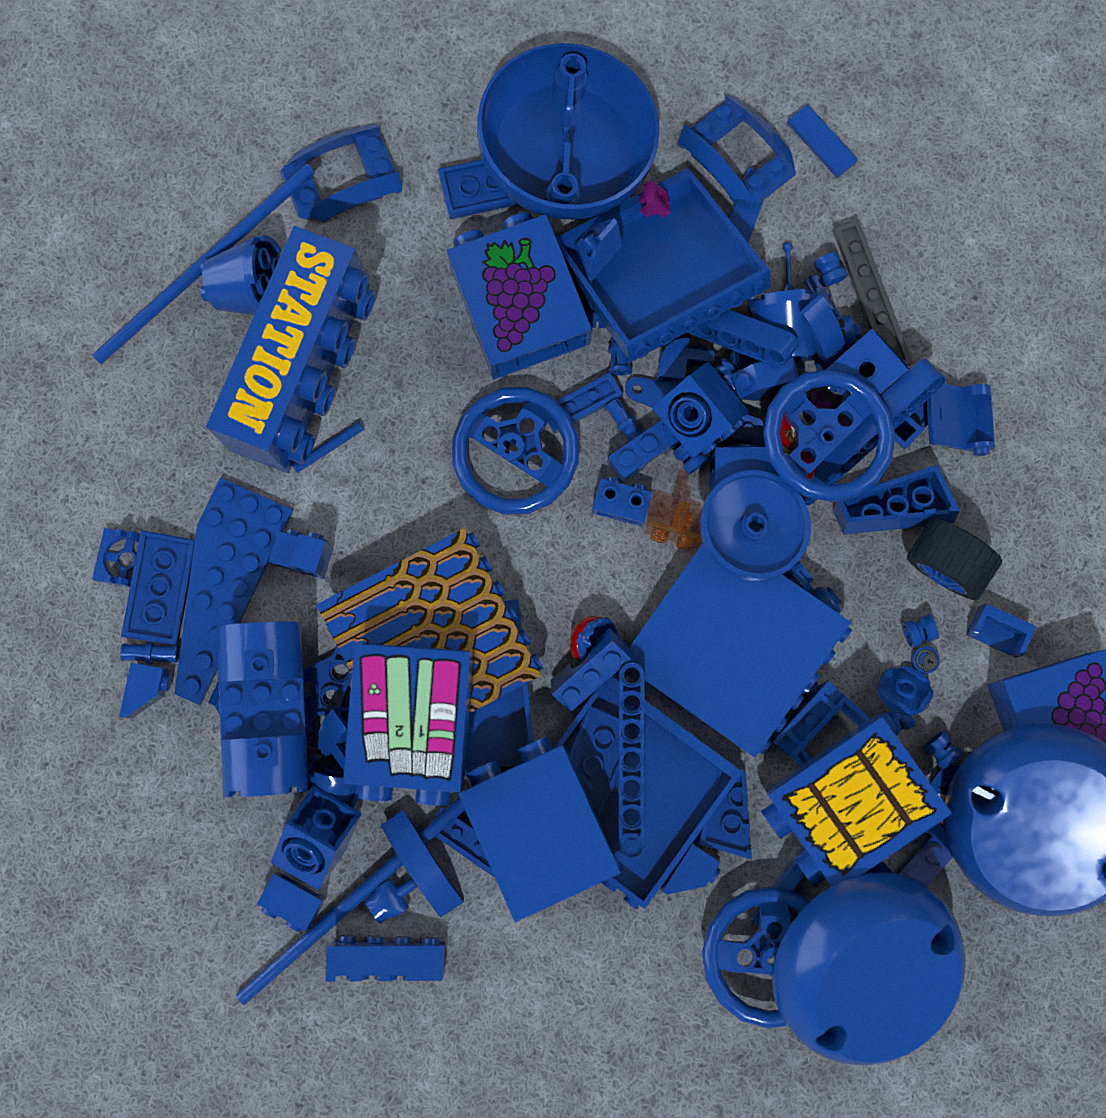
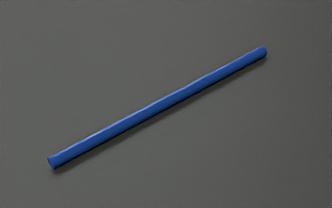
[92,163,315,364]
[236,797,465,1005]

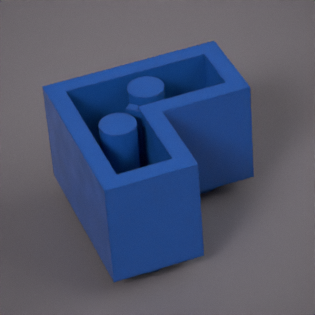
[268,529,333,579]

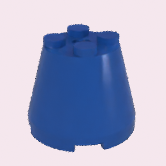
[200,235,282,315]
[747,288,828,362]

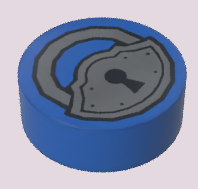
[911,647,940,674]

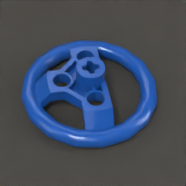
[763,369,896,502]
[452,387,579,515]
[702,886,810,1029]

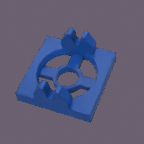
[92,528,140,587]

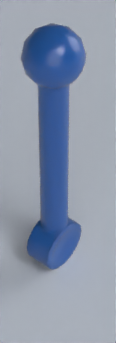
[782,242,794,291]

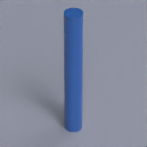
[292,422,364,473]

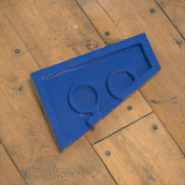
[698,769,752,859]

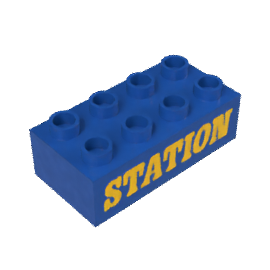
[206,226,376,474]

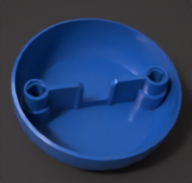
[477,43,659,220]
[944,724,1106,916]
[772,872,966,1065]

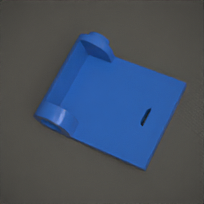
[927,383,995,456]

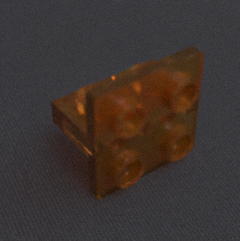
[646,501,702,551]

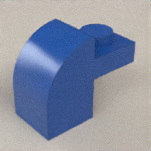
[657,338,715,384]
[894,401,928,450]
[319,706,349,771]

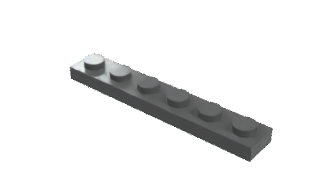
[833,220,913,366]

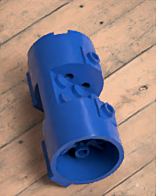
[216,621,309,797]

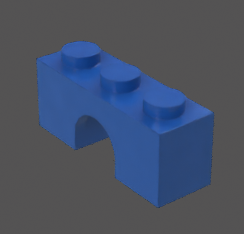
[607,420,681,484]
[550,628,631,712]

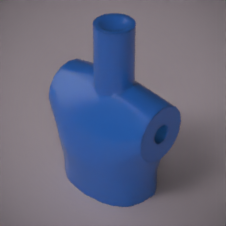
[365,878,418,923]

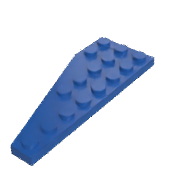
[174,478,293,705]

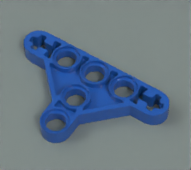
[303,645,352,762]

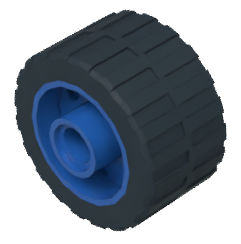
[907,519,1002,600]

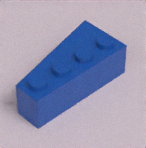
[833,465,960,535]
[325,935,446,982]

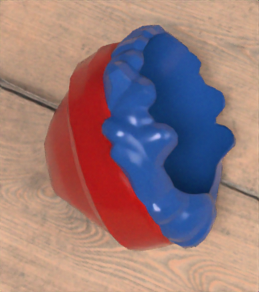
[570,616,619,663]

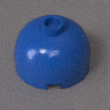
[308,759,357,803]

